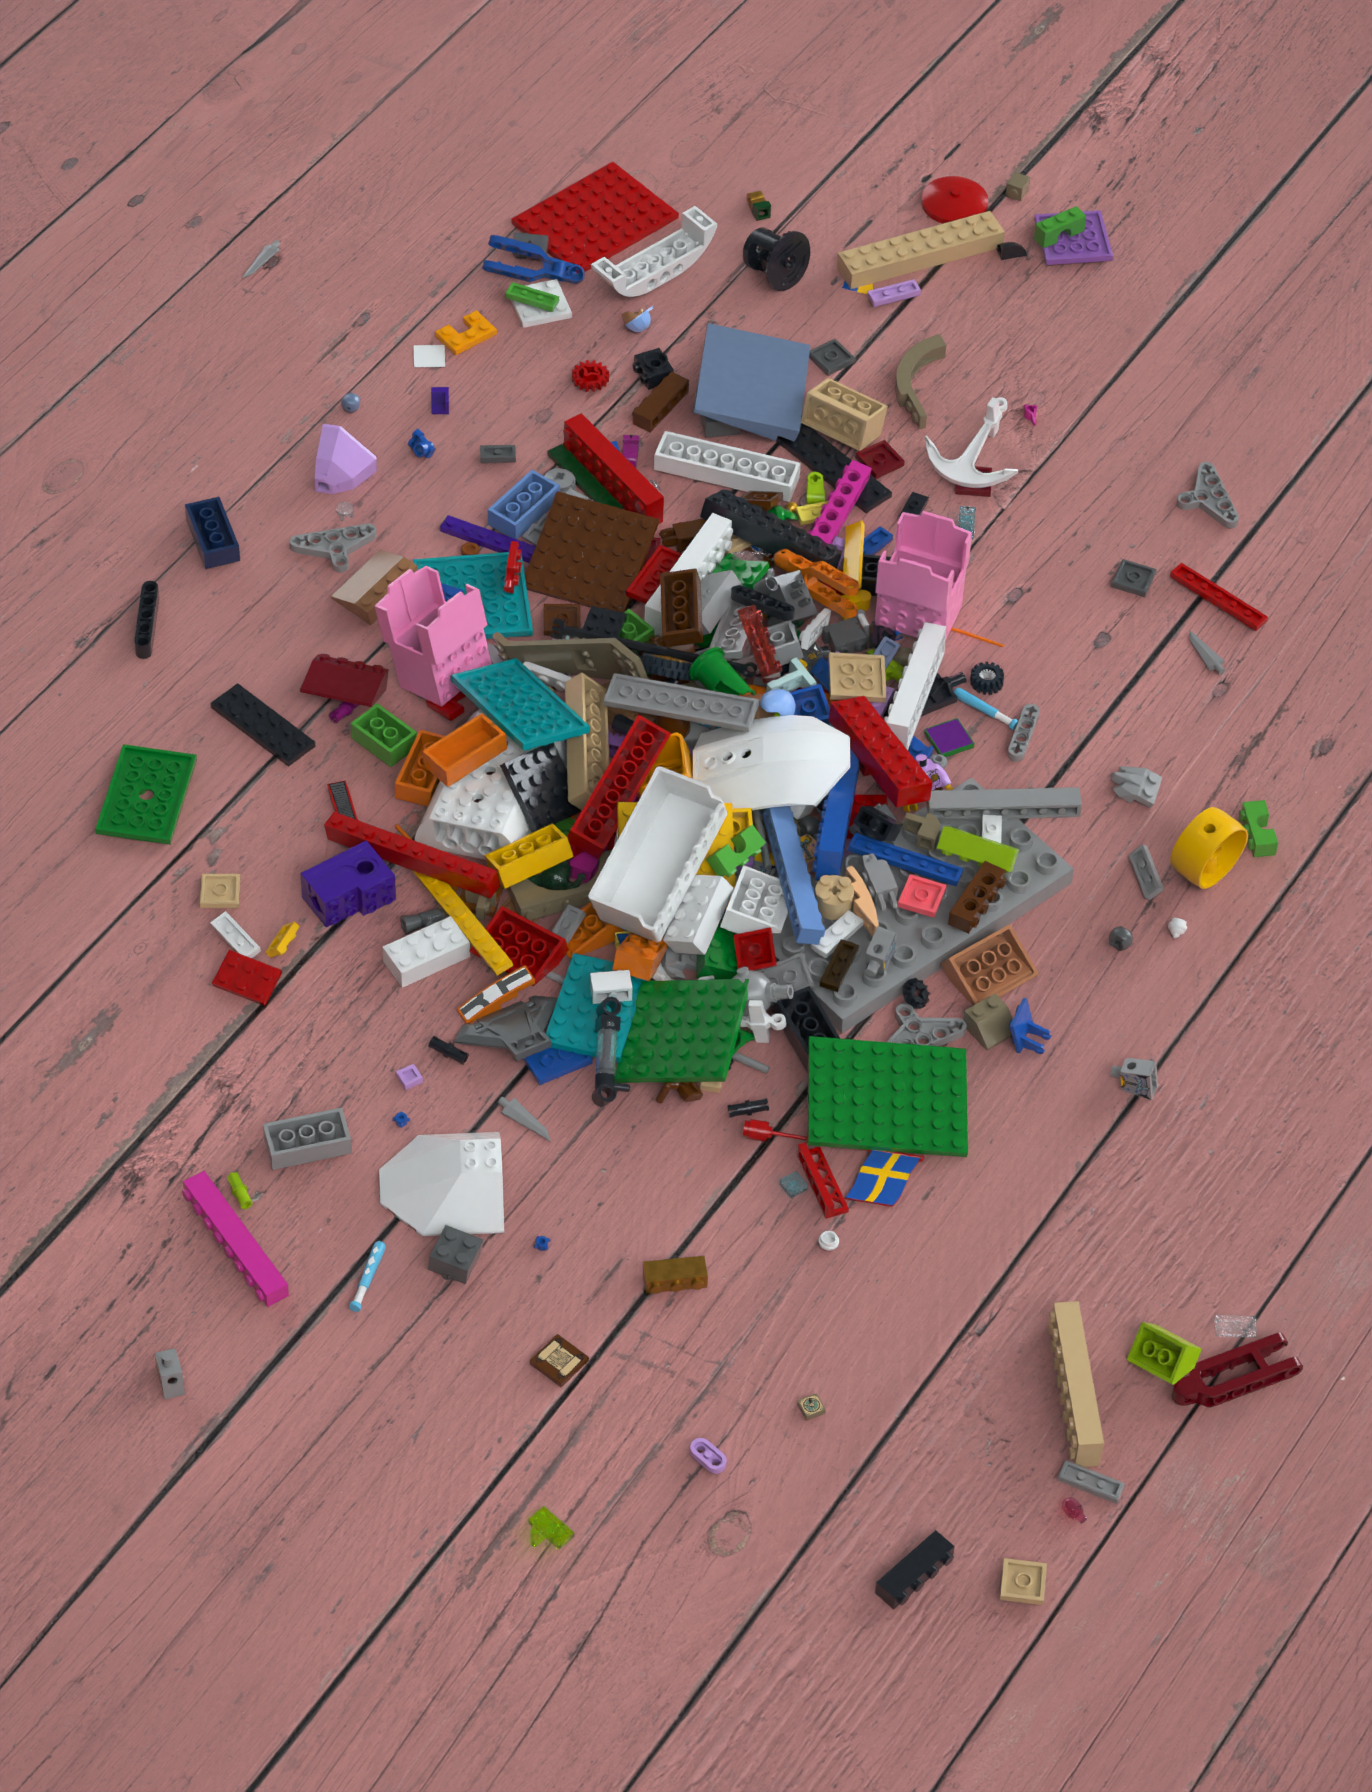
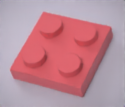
[897,874,947,918]

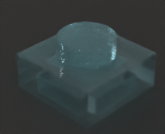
[780,1171,808,1198]

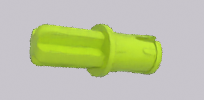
[227,1172,253,1209]

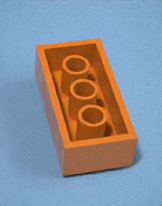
[395,730,445,807]

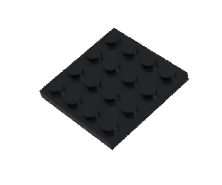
[500,743,582,833]

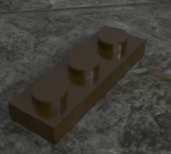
[820,939,859,992]

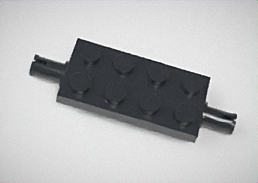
[883,671,967,717]

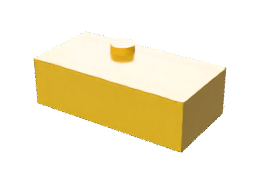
[484,823,574,889]

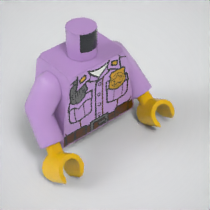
[903,754,954,813]

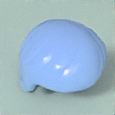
[760,689,795,716]

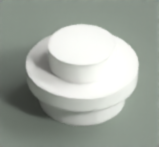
[819,1231,839,1251]

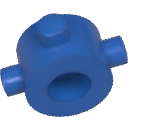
[392,1111,410,1128]
[534,1236,550,1251]

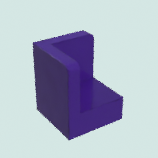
[431,387,449,415]

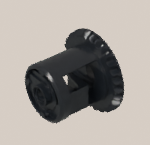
[743,227,810,291]

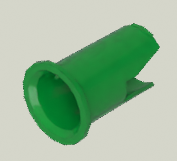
[689,647,756,696]

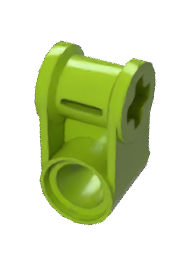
[806,472,825,505]

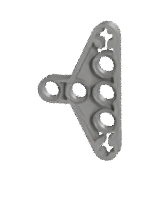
[1177,462,1239,529]
[290,524,377,573]
[887,1003,967,1046]

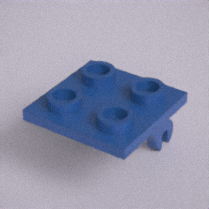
[1009,998,1052,1054]

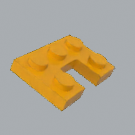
[435,310,497,356]

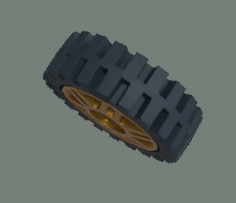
[641,653,693,681]

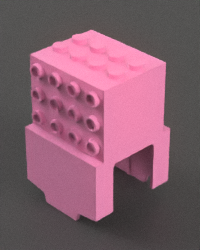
[875,511,972,641]
[375,566,492,707]

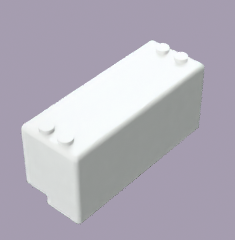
[588,766,727,942]

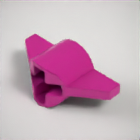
[1024,404,1037,425]

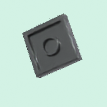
[809,339,856,376]
[1111,559,1157,598]

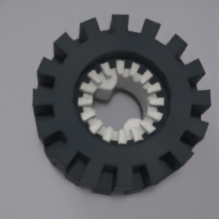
[970,661,1004,695]

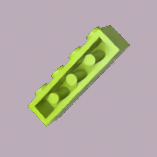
[937,826,1019,874]

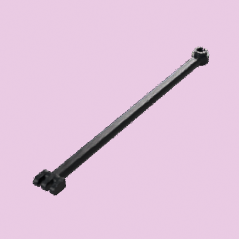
[550,618,758,678]

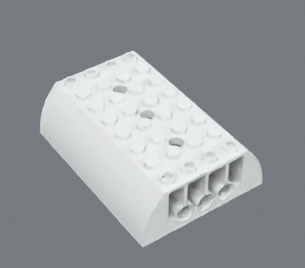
[415,710,567,860]

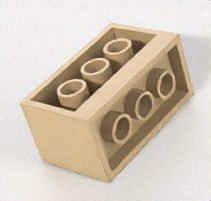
[801,378,888,451]

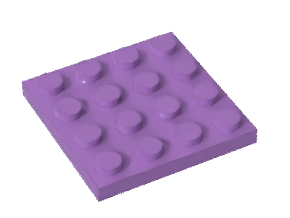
[1034,210,1113,265]

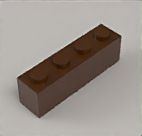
[632,372,689,433]

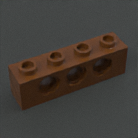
[948,861,1007,934]

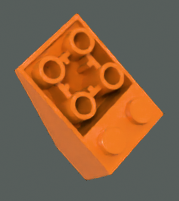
[612,932,668,981]

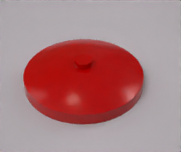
[921,176,988,224]

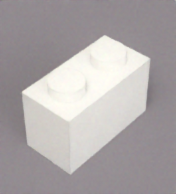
[590,970,632,1004]

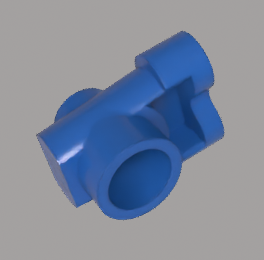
[408,429,435,458]

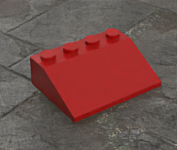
[469,906,569,987]

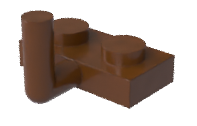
[656,1082,703,1103]

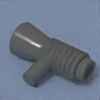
[400,908,446,934]

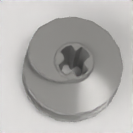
[545,468,576,493]

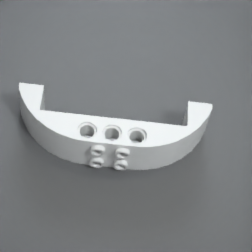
[591,206,717,297]

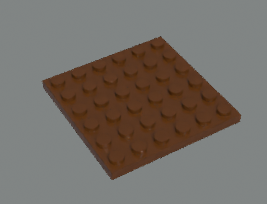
[521,491,659,613]

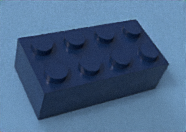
[185,496,240,569]

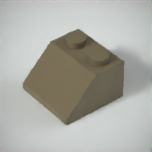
[963,993,1013,1051]

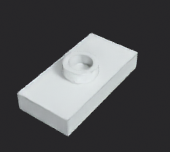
[982,815,1002,843]

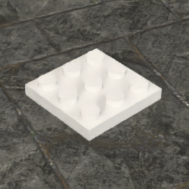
[510,279,572,328]

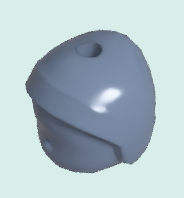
[341,393,360,413]

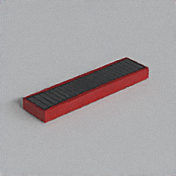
[327,780,358,820]

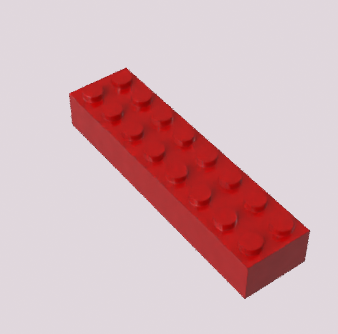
[563,413,664,524]
[828,696,933,808]
[567,714,671,859]

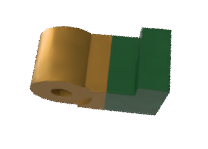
[747,191,771,221]

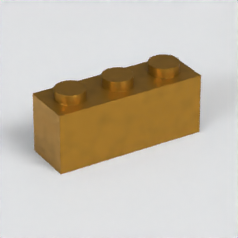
[643,1255,708,1294]

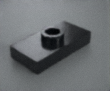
[899,492,929,518]

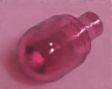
[1062,1497,1087,1524]

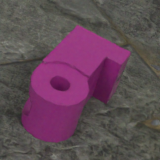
[622,435,639,468]

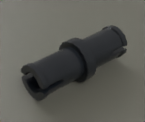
[428,1036,469,1065]
[727,1098,769,1118]

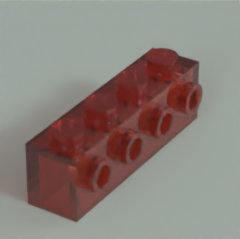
[737,604,783,684]

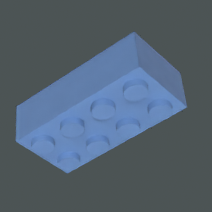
[488,470,560,539]

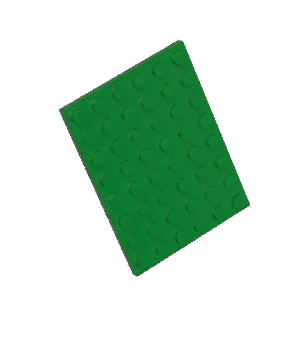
[808,1036,968,1157]

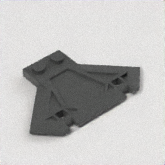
[454,995,558,1061]

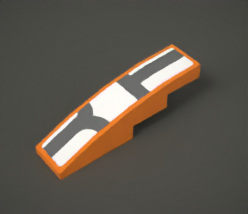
[457,965,535,1023]

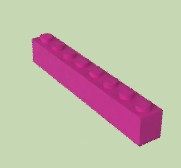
[182,1171,289,1307]

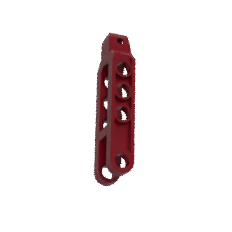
[1172,1333,1303,1408]

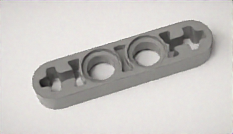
[1008,704,1040,762]

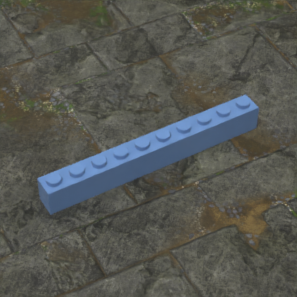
[762,806,825,945]

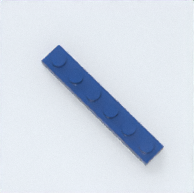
[848,833,963,886]

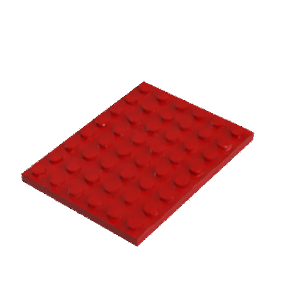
[511,162,679,274]

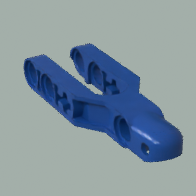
[482,235,585,284]

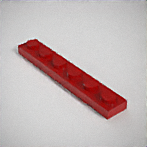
[1170,563,1268,631]

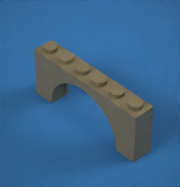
[507,849,613,920]

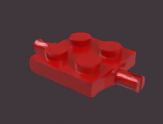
[504,541,522,593]

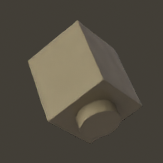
[1006,172,1030,201]

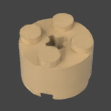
[815,875,854,920]

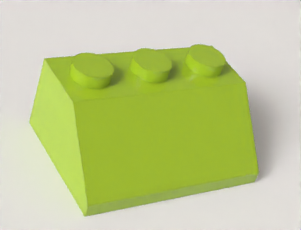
[1127,1322,1202,1385]

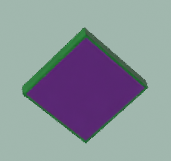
[924,718,975,757]

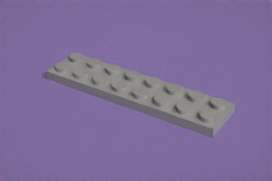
[709,568,775,659]
[603,673,759,732]

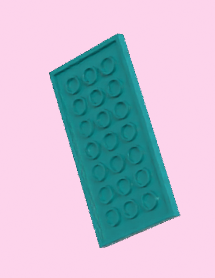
[451,658,590,751]

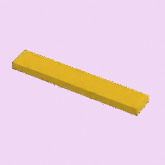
[843,520,865,589]

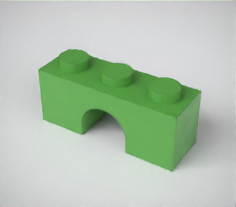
[1034,206,1086,249]
[1239,800,1278,857]
[706,824,766,877]

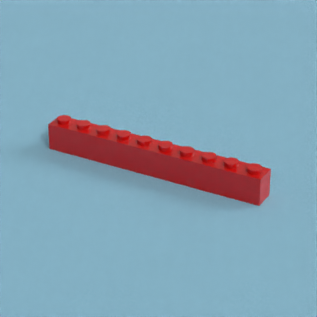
[324,812,500,899]

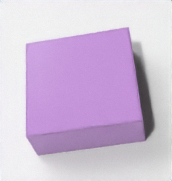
[396,1064,423,1090]

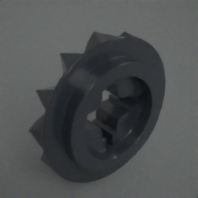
[903,978,931,1009]

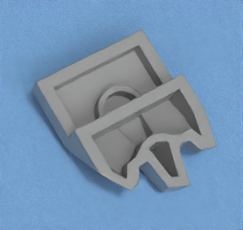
[1111,766,1162,808]

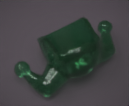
[528,862,586,891]

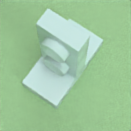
[766,657,817,692]

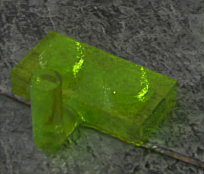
[529,1506,574,1550]

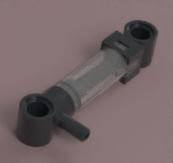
[592,997,630,1107]

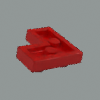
[426,691,466,721]

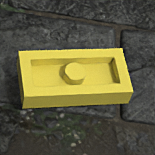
[796,501,829,525]

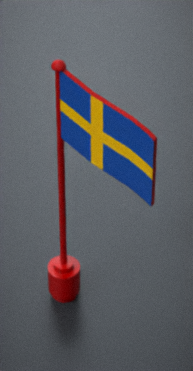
[743,1119,925,1207]

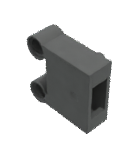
[754,570,818,627]

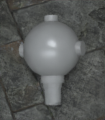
[732,967,794,1016]

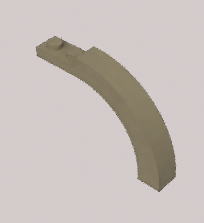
[895,334,947,429]

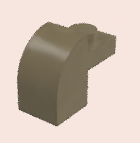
[903,812,940,852]
[465,890,497,920]

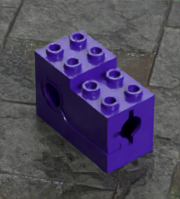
[300,841,396,928]

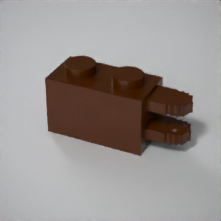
[659,519,707,551]

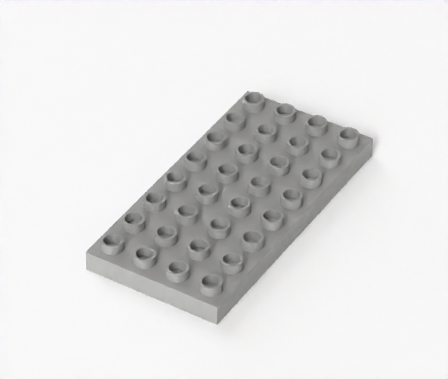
[772,778,1074,1034]

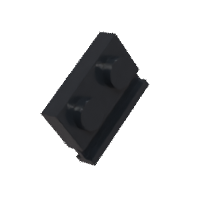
[869,621,896,649]

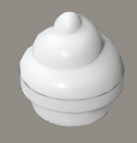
[1168,918,1187,939]

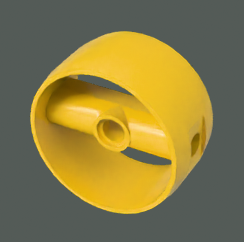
[1170,807,1248,889]

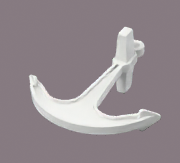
[925,397,1018,488]
[698,975,786,1043]

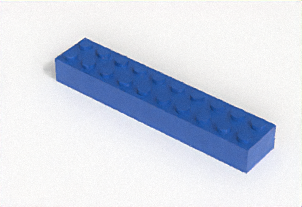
[812,749,860,881]

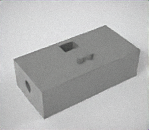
[701,570,743,635]

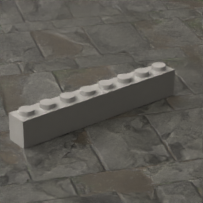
[926,787,1082,820]

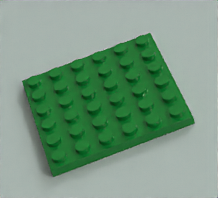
[615,979,749,1083]

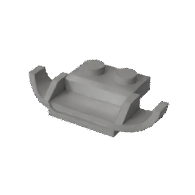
[662,927,697,980]

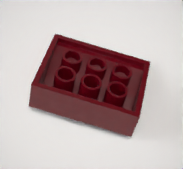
[300,654,389,707]

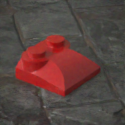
[733,927,777,971]

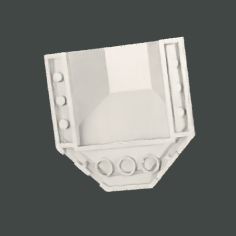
[379,1132,504,1236]

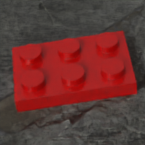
[212,950,282,1006]

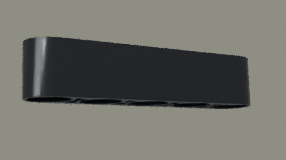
[134,581,159,659]

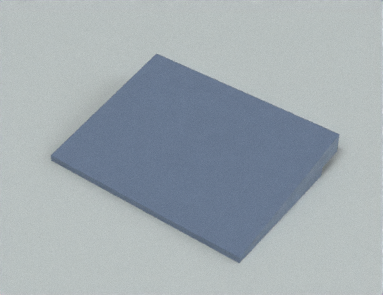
[693,323,811,441]

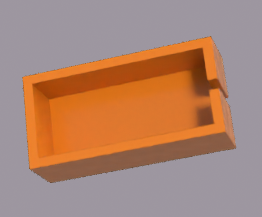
[422,713,507,787]

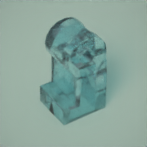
[958,506,976,540]

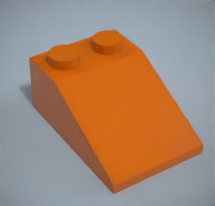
[567,902,624,959]

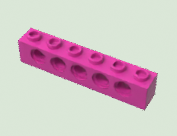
[808,460,872,544]

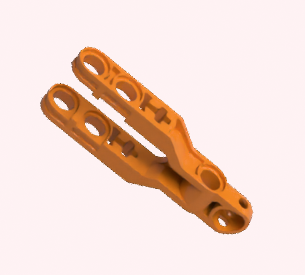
[773,549,859,618]

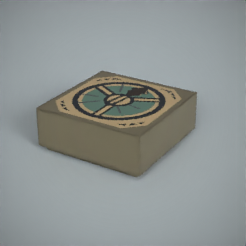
[797,1393,826,1421]

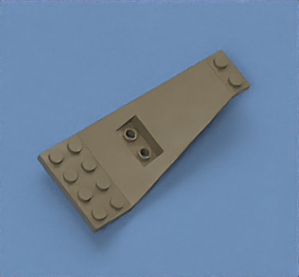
[492,631,648,680]

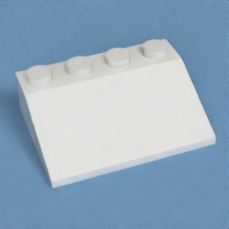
[720,865,788,934]

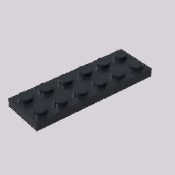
[211,683,316,767]

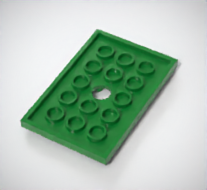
[95,744,197,845]

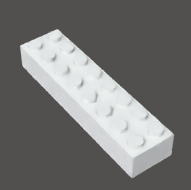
[654,431,801,502]
[644,513,733,636]
[884,622,946,750]

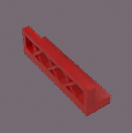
[797,1142,849,1219]

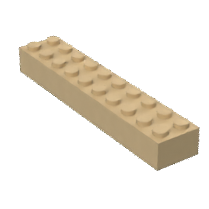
[837,211,1005,289]

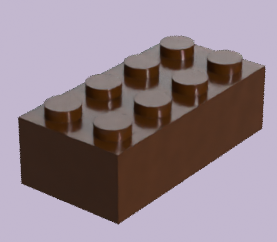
[660,568,703,647]

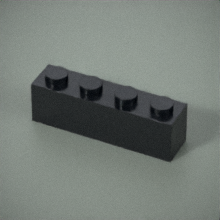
[875,1530,955,1610]

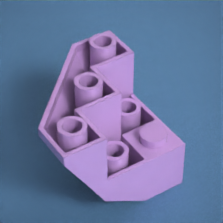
[315,424,377,494]

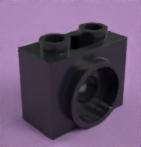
[632,348,674,390]
[853,806,903,842]

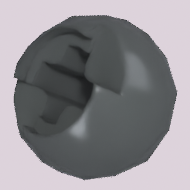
[798,816,820,838]
[1108,926,1133,951]

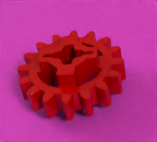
[572,360,609,392]

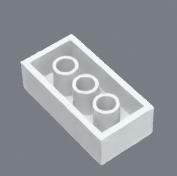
[663,875,734,955]
[382,916,470,988]

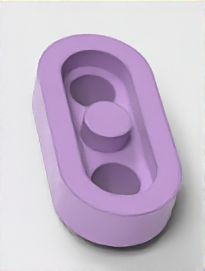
[690,1438,727,1474]

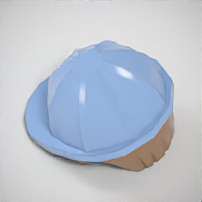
[621,306,653,332]

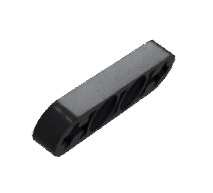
[731,585,795,621]

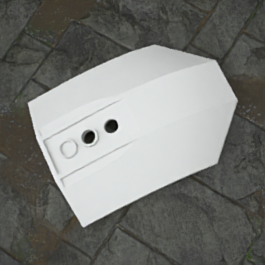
[693,715,850,810]

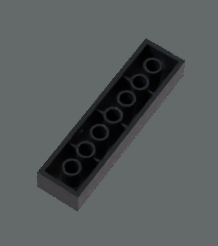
[700,489,843,569]

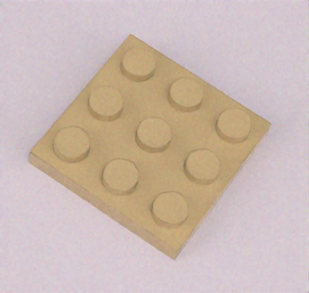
[828,652,887,703]

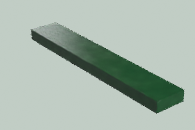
[547,444,623,509]

